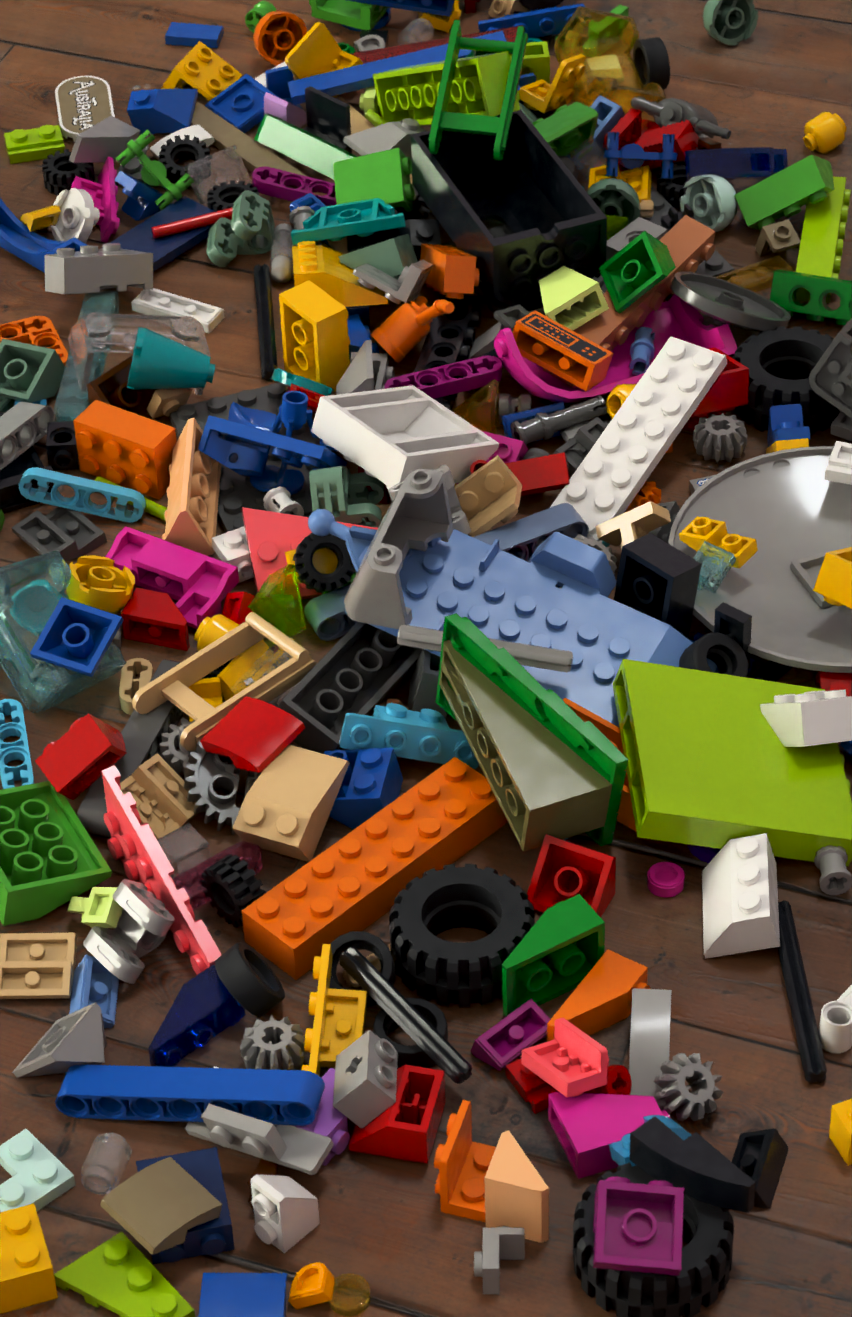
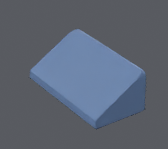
[69,954,119,1028]

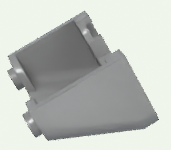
[344,469,454,629]

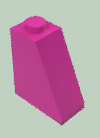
[548,1092,670,1179]

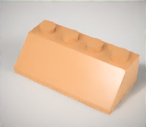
[162,418,221,556]

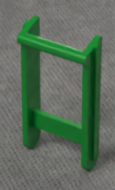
[428,20,528,161]

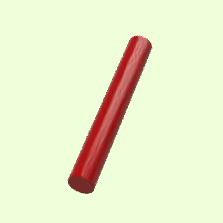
[151,207,233,239]

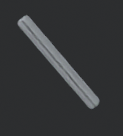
[397,624,573,673]

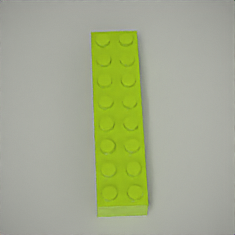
[372,51,520,126]

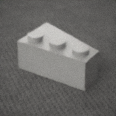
[44,243,153,295]

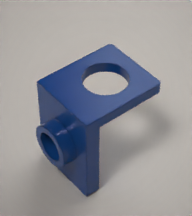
[265,66,303,110]

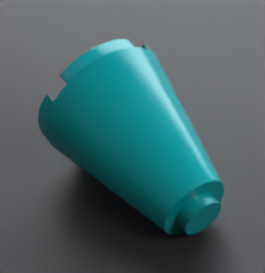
[127,327,215,390]

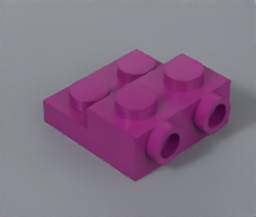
[593,1177,684,1276]

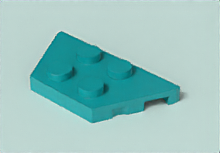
[291,198,406,245]

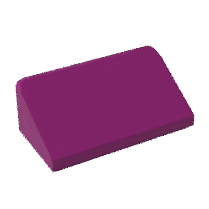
[470,999,551,1071]

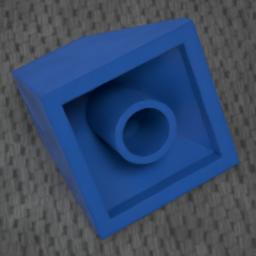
[127,89,198,135]
[30,597,123,677]

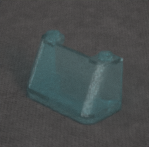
[0,550,126,713]

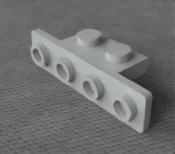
[185,1104,334,1175]

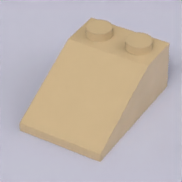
[232,745,350,862]

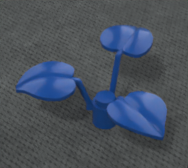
[228,391,337,495]

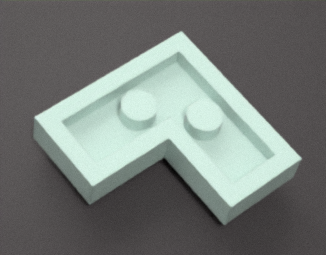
[0,1129,76,1212]

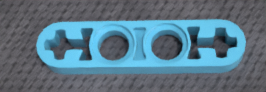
[19,467,146,523]
[0,699,34,789]

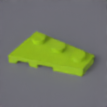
[54,1231,195,1317]

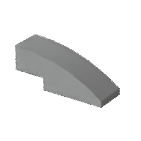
[629,988,672,1111]

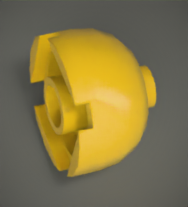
[66,555,135,614]

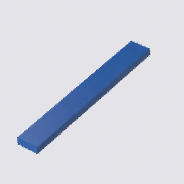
[287,30,506,105]

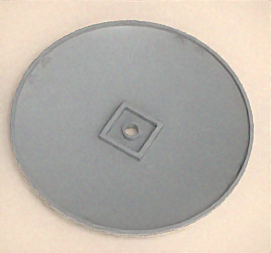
[668,446,852,673]

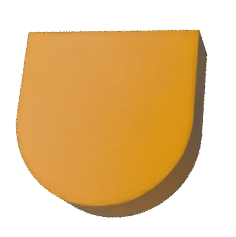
[288,1262,335,1310]

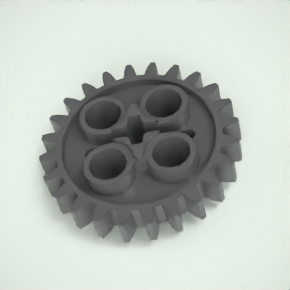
[184,741,262,836]

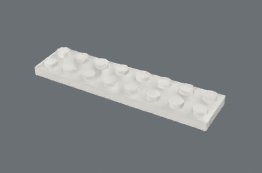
[550,336,727,542]

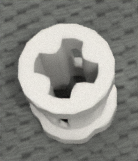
[263,486,304,516]

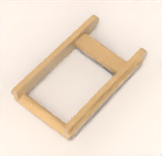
[132,612,316,751]

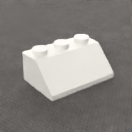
[702,833,780,959]

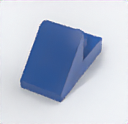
[114,170,173,221]
[767,404,810,447]

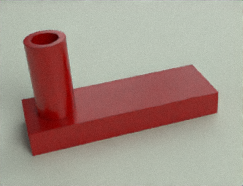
[470,452,570,496]

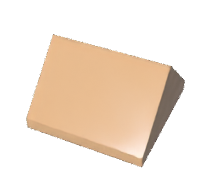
[484,1130,549,1243]

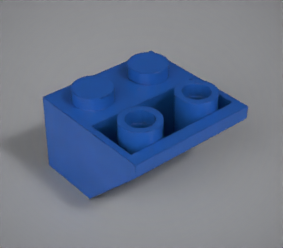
[324,747,403,830]

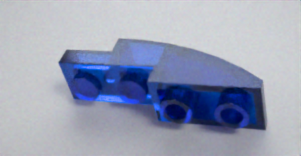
[685,147,788,181]

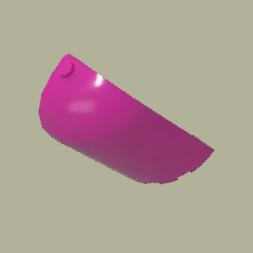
[493,294,738,404]

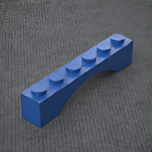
[0,198,87,273]

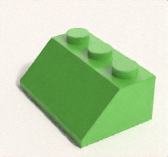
[532,101,599,156]
[734,155,834,231]

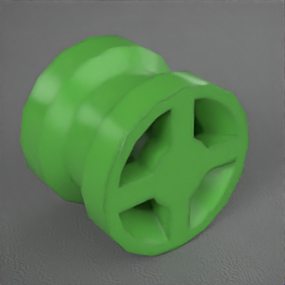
[245,1,277,33]

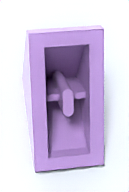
[264,92,307,128]

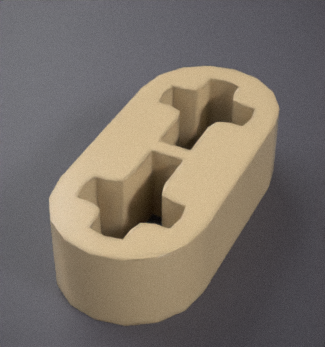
[119,658,153,715]

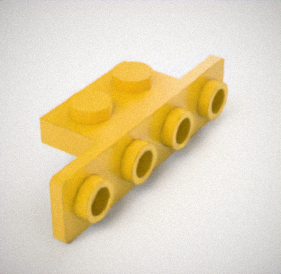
[301,944,367,1076]

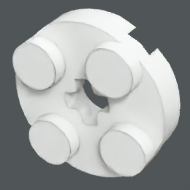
[51,188,100,244]

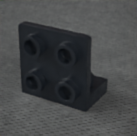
[303,86,352,153]

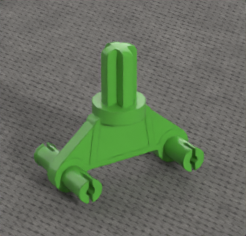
[115,129,194,210]

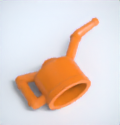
[371,296,455,364]

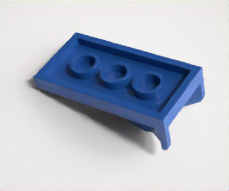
[199,415,347,476]

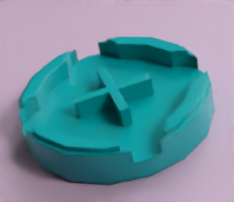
[271,368,334,396]

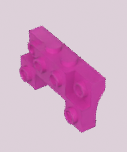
[105,526,239,629]

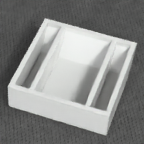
[311,385,500,490]

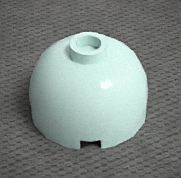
[680,174,738,232]

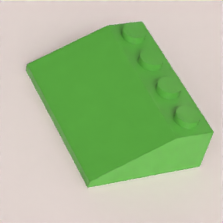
[0,781,112,926]

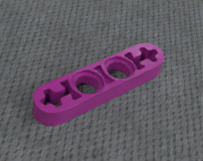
[252,166,336,206]
[384,355,502,399]

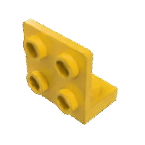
[161,41,242,101]

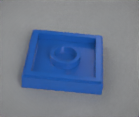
[205,74,279,133]

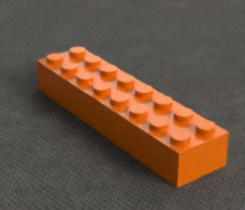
[242,757,508,980]

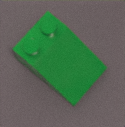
[502,894,605,1018]

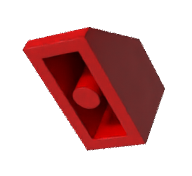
[121,587,190,651]

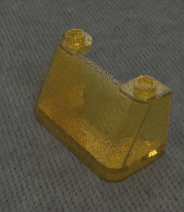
[554,6,666,115]

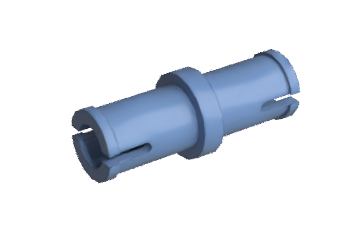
[630,327,655,375]

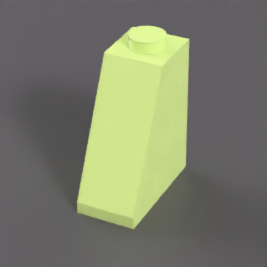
[539,266,609,331]

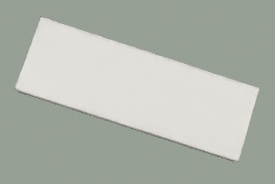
[131,288,225,334]

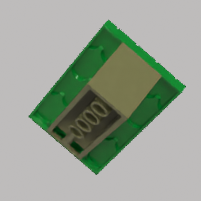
[436,613,628,852]

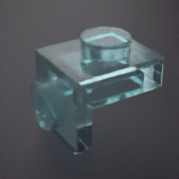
[693,541,736,593]

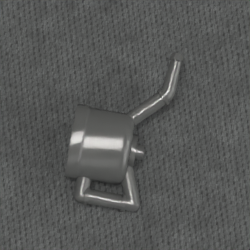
[631,96,731,139]

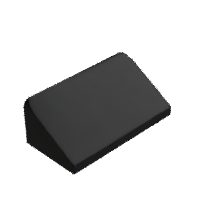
[732,1128,788,1209]

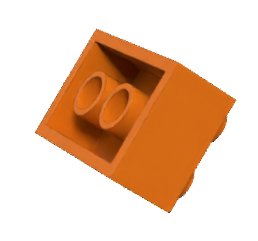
[73,400,177,500]

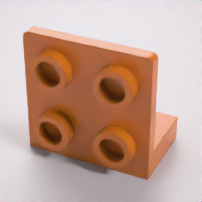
[434,1100,496,1223]

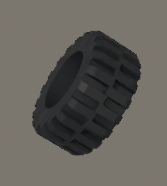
[733,326,841,435]
[389,863,535,1008]
[573,1163,734,1317]

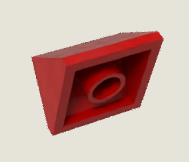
[527,834,616,917]

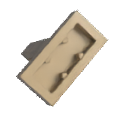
[595,501,671,550]

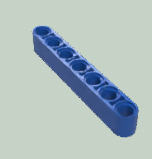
[55,1064,325,1125]

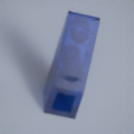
[148,965,246,1067]

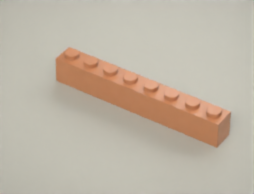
[543,215,716,388]

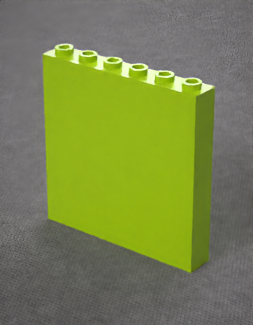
[612,659,852,867]

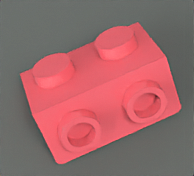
[521,1018,609,1098]

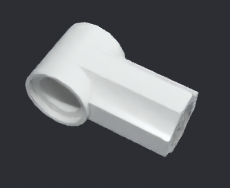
[818,984,852,1053]

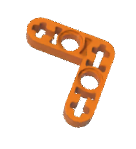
[0,316,70,374]

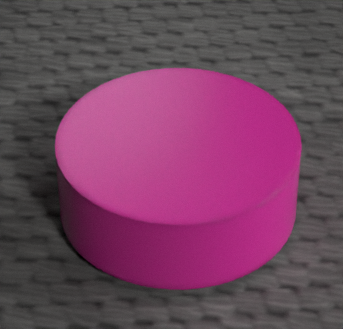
[647,862,685,898]

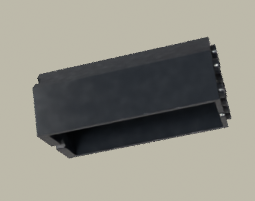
[411,109,607,312]

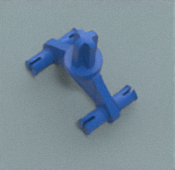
[603,132,677,179]

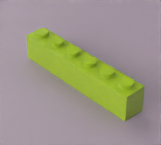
[796,176,851,303]

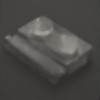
[183,145,252,205]

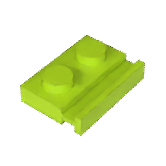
[4,125,65,164]

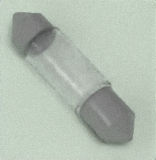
[270,223,295,283]

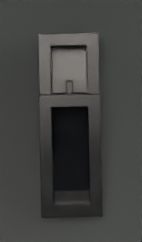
[630,1116,755,1213]

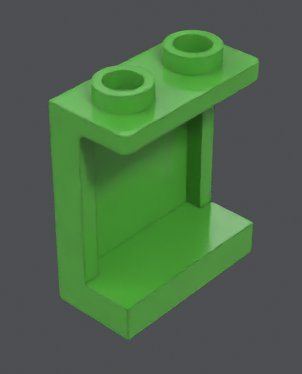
[309,0,390,30]
[333,147,416,212]

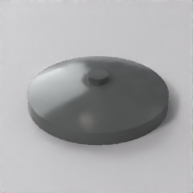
[670,272,791,332]

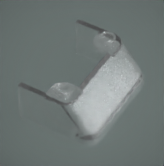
[68,312,211,395]

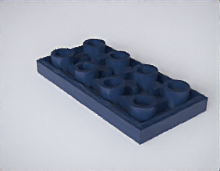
[102,196,215,272]

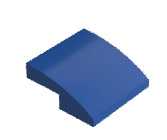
[199,1273,287,1317]

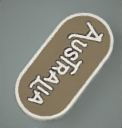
[55,76,115,142]

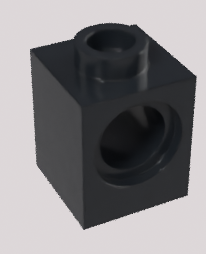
[46,421,80,471]

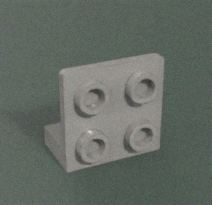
[352,260,434,304]

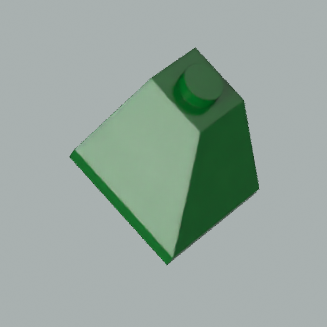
[599,231,676,313]

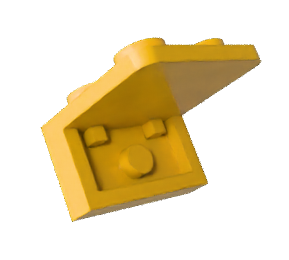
[285,22,363,98]
[519,54,586,113]

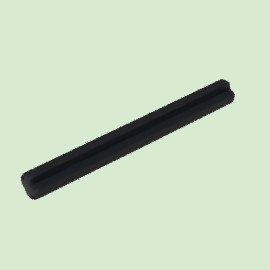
[339,947,472,1084]

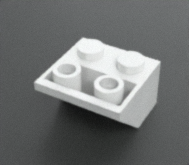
[760,689,852,747]

